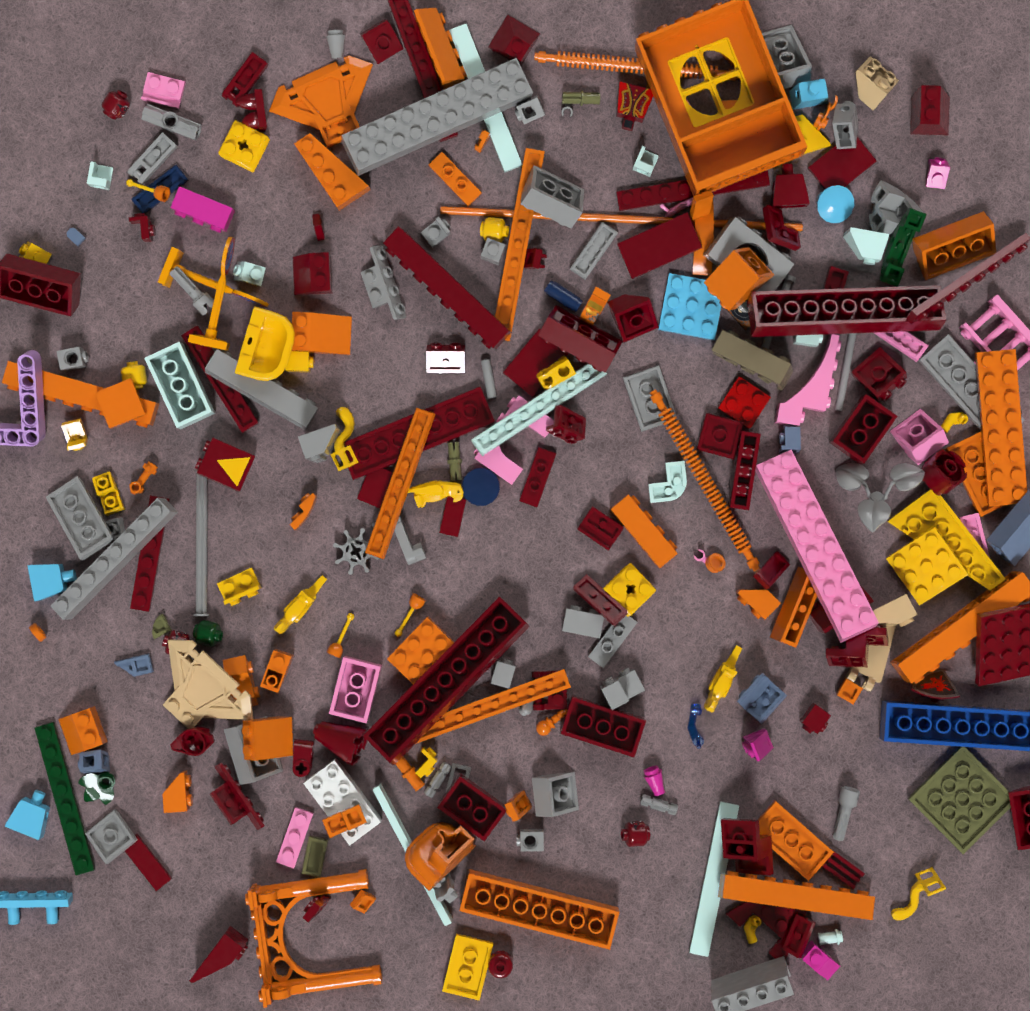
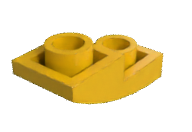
[92,471,125,516]

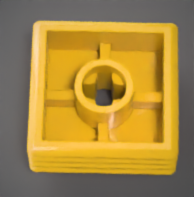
[218,120,270,172]
[603,563,656,617]

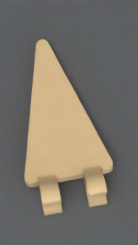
[845,626,896,692]

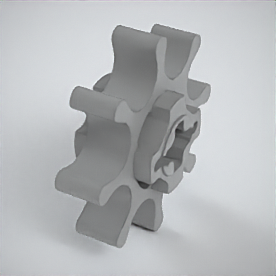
[333,528,380,575]

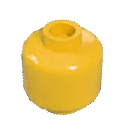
[480,217,509,243]
[121,361,147,389]

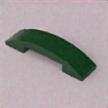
[880,208,927,287]

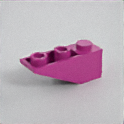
[742,728,774,762]

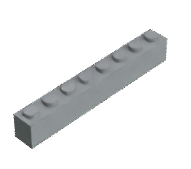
[51,498,178,620]

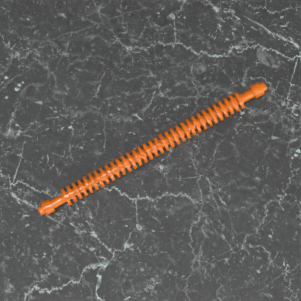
[534,51,739,81]
[650,389,760,571]

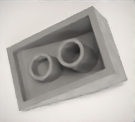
[762,25,812,89]

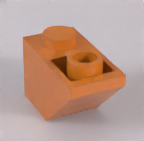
[736,589,781,620]
[260,649,294,693]
[162,770,193,813]

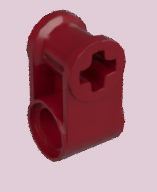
[292,739,314,777]

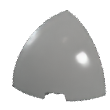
[869,180,924,234]

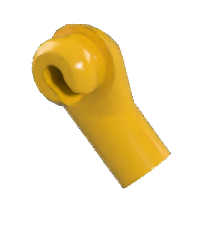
[941,412,968,433]
[744,915,762,944]

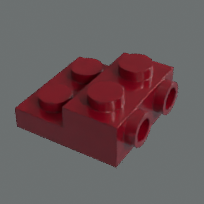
[851,347,907,403]

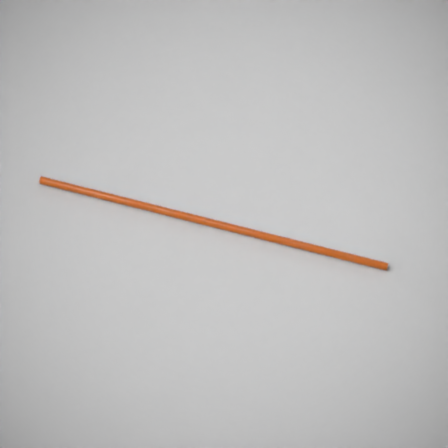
[440,206,803,231]

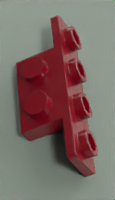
[210,763,265,830]

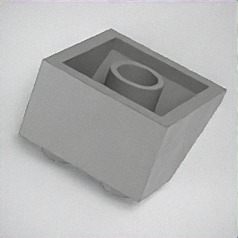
[532,772,579,817]

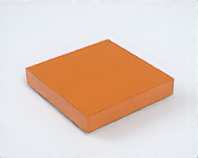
[95,378,146,429]

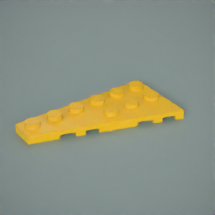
[887,489,1006,590]

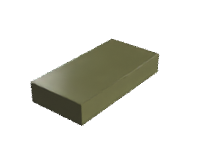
[301,836,328,878]

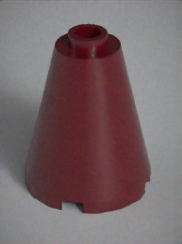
[313,721,368,766]

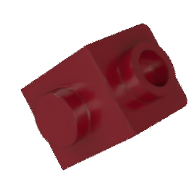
[129,213,156,242]

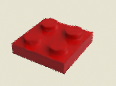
[718,376,771,429]

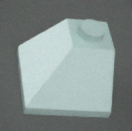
[843,227,889,265]

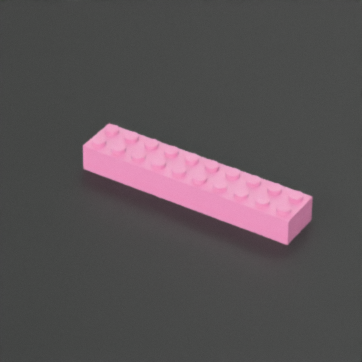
[755,450,879,643]

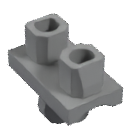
[434,872,458,903]

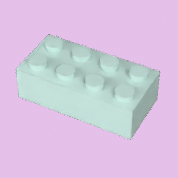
[144,342,215,429]

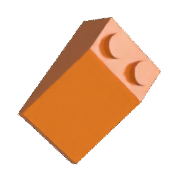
[292,312,352,355]

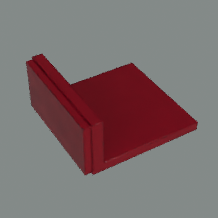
[360,19,404,64]

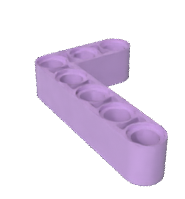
[0,350,46,446]

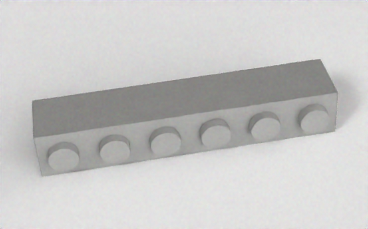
[205,349,318,430]

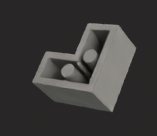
[600,667,645,710]

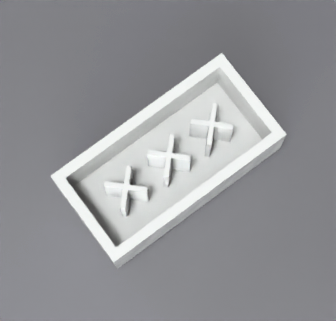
[303,758,382,846]

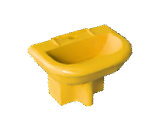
[235,306,295,381]

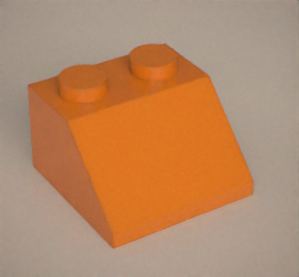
[58,706,108,755]

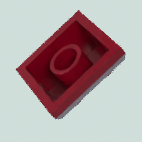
[293,252,333,295]

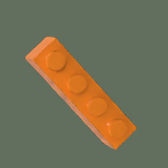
[610,494,678,568]
[770,567,817,648]

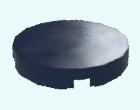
[462,468,500,506]

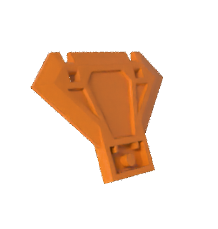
[269,55,373,148]

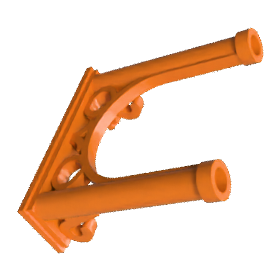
[245,869,382,1008]

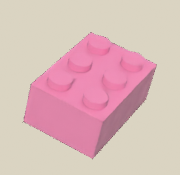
[329,656,382,723]

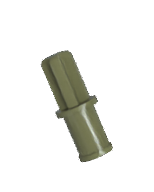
[562,90,600,106]

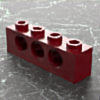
[730,431,761,511]

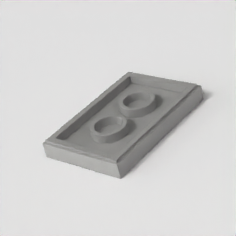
[623,365,677,432]

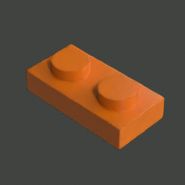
[504,790,532,822]

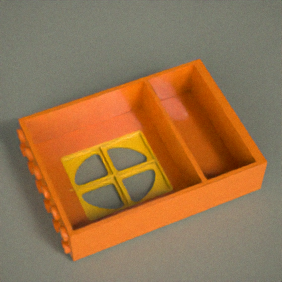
[635,0,807,196]

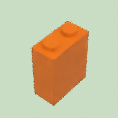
[242,716,293,761]

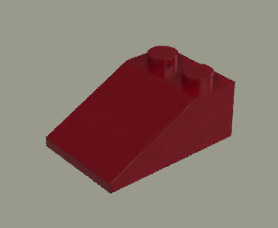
[189,926,249,983]

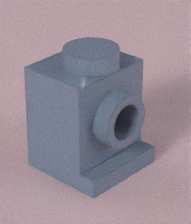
[779,424,801,454]
[78,749,110,774]

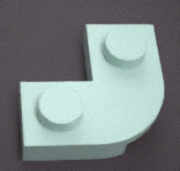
[648,461,687,503]

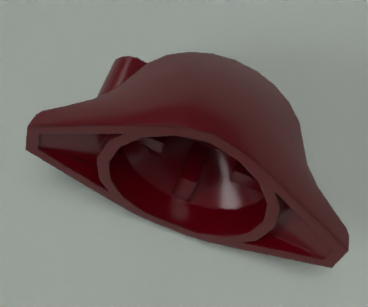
[170,727,215,756]

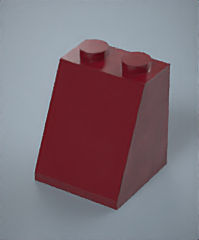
[910,85,950,135]

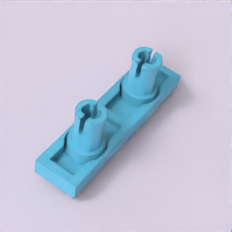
[0,890,73,925]

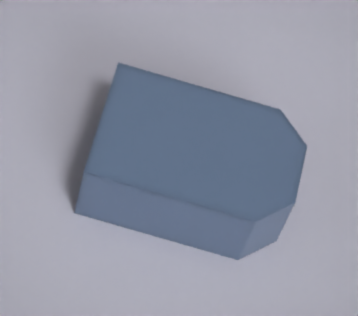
[67,228,86,247]

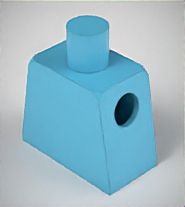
[789,79,828,110]
[27,564,77,601]
[5,790,50,840]

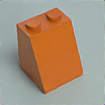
[704,247,774,311]

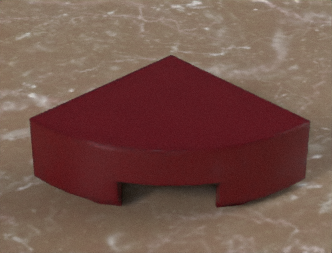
[312,213,325,241]

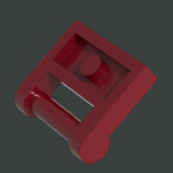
[532,670,567,710]

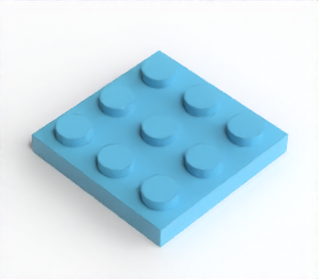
[658,273,721,340]

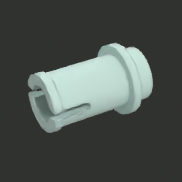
[818,929,843,945]

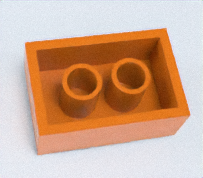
[387,617,454,684]

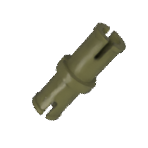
[447,442,462,481]

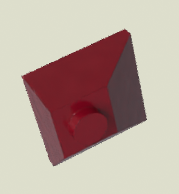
[488,15,540,66]
[607,294,659,342]

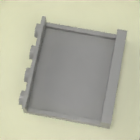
[711,956,794,1011]

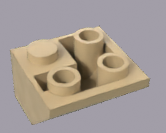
[856,56,899,110]

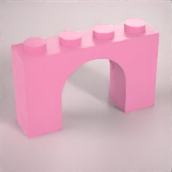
[474,396,554,485]

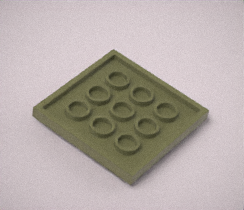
[907,747,1010,854]

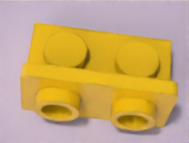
[217,568,262,606]

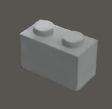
[562,605,604,639]

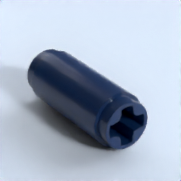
[544,280,583,312]

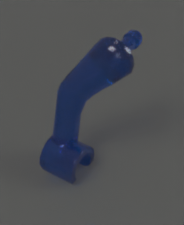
[687,703,704,749]

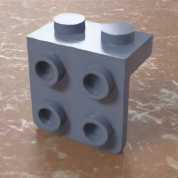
[737,673,787,724]

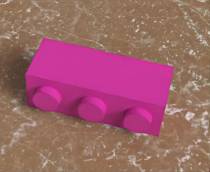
[170,186,235,233]

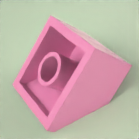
[890,409,949,465]

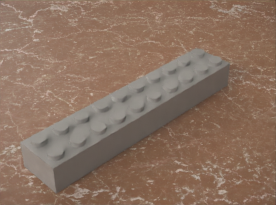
[341,58,533,176]

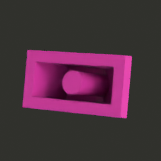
[802,940,840,980]

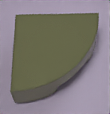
[152,614,172,639]

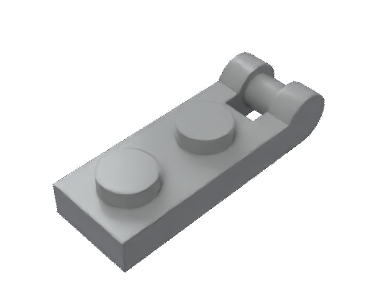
[128,132,178,185]

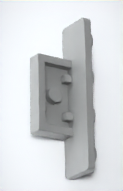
[361,246,406,320]

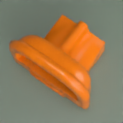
[405,822,476,891]

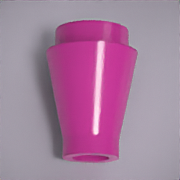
[643,766,665,796]

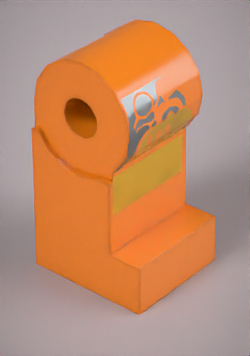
[579,287,611,326]

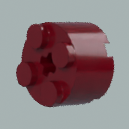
[921,449,967,496]

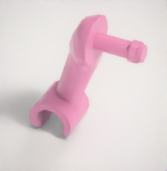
[659,197,693,217]

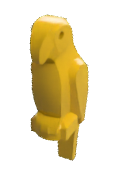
[407,480,464,508]
[274,575,327,634]
[704,645,742,713]

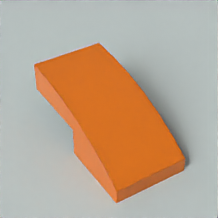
[322,804,367,838]

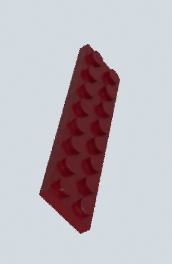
[344,386,495,480]

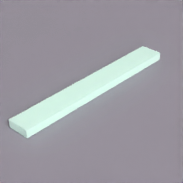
[449,24,522,173]
[471,363,607,456]
[373,783,453,926]
[689,801,739,957]

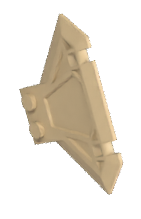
[163,640,253,729]

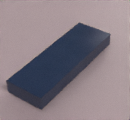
[131,164,189,214]

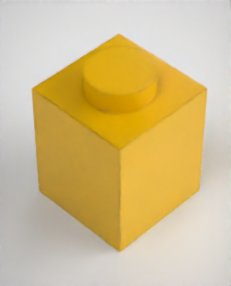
[285,351,314,372]

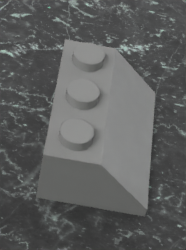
[520,165,584,228]
[298,424,342,463]
[224,716,283,785]

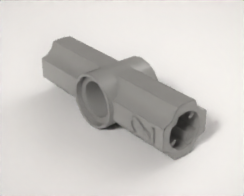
[141,104,202,141]

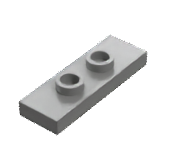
[570,222,618,280]
[588,616,638,668]

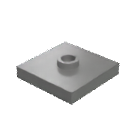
[85,809,138,864]

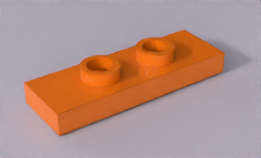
[428,152,482,207]

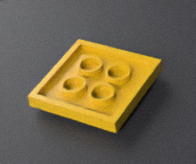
[886,526,969,606]

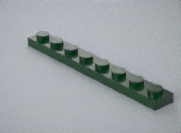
[34,722,95,876]

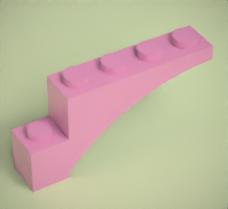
[774,334,841,427]

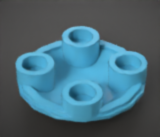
[817,185,854,223]

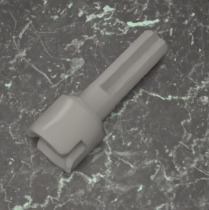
[170,266,214,316]
[833,786,860,841]

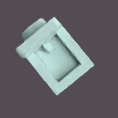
[233,261,266,286]

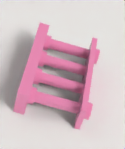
[959,294,1030,371]

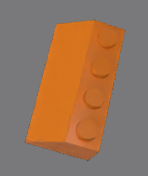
[414,8,467,90]
[912,211,996,281]

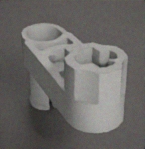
[372,516,427,565]

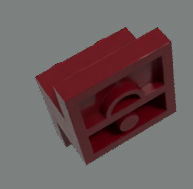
[826,625,889,668]
[721,818,774,876]

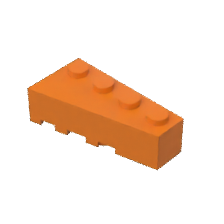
[294,133,370,211]

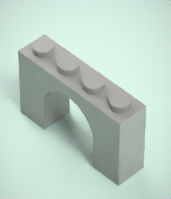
[703,217,794,291]

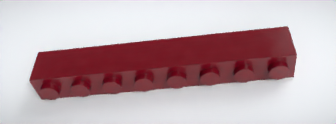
[383,226,512,349]

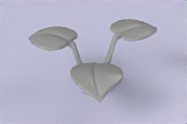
[835,463,925,533]

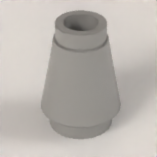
[326,30,345,59]

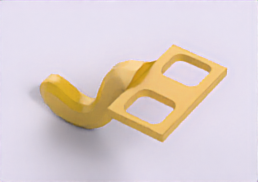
[330,407,359,471]
[891,867,946,920]

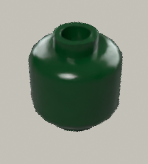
[193,620,223,647]

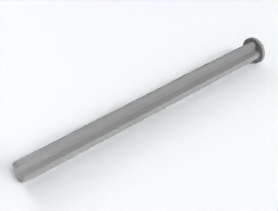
[193,469,209,616]

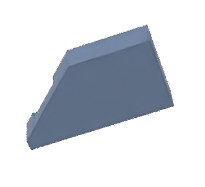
[114,653,154,677]

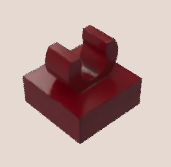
[524,248,547,269]

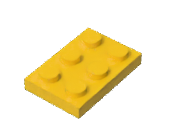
[442,933,493,1001]

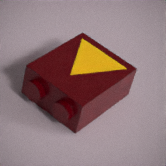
[195,437,255,492]

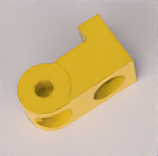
[536,356,576,389]

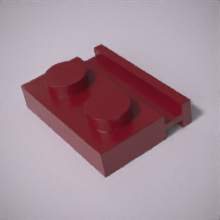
[577,506,624,551]

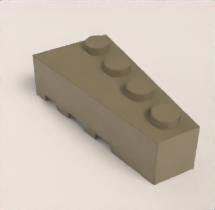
[712,330,793,391]

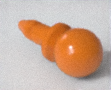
[536,709,567,736]

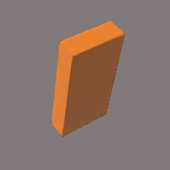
[689,190,714,220]

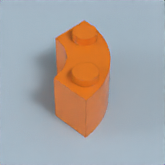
[223,655,260,706]

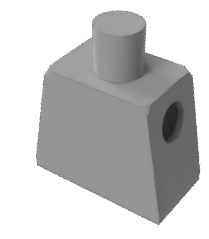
[832,101,858,149]

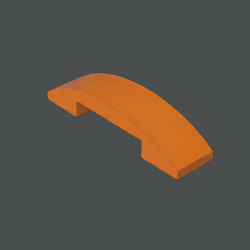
[692,201,714,276]

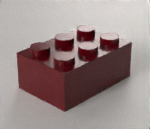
[829,394,898,464]
[437,773,506,842]

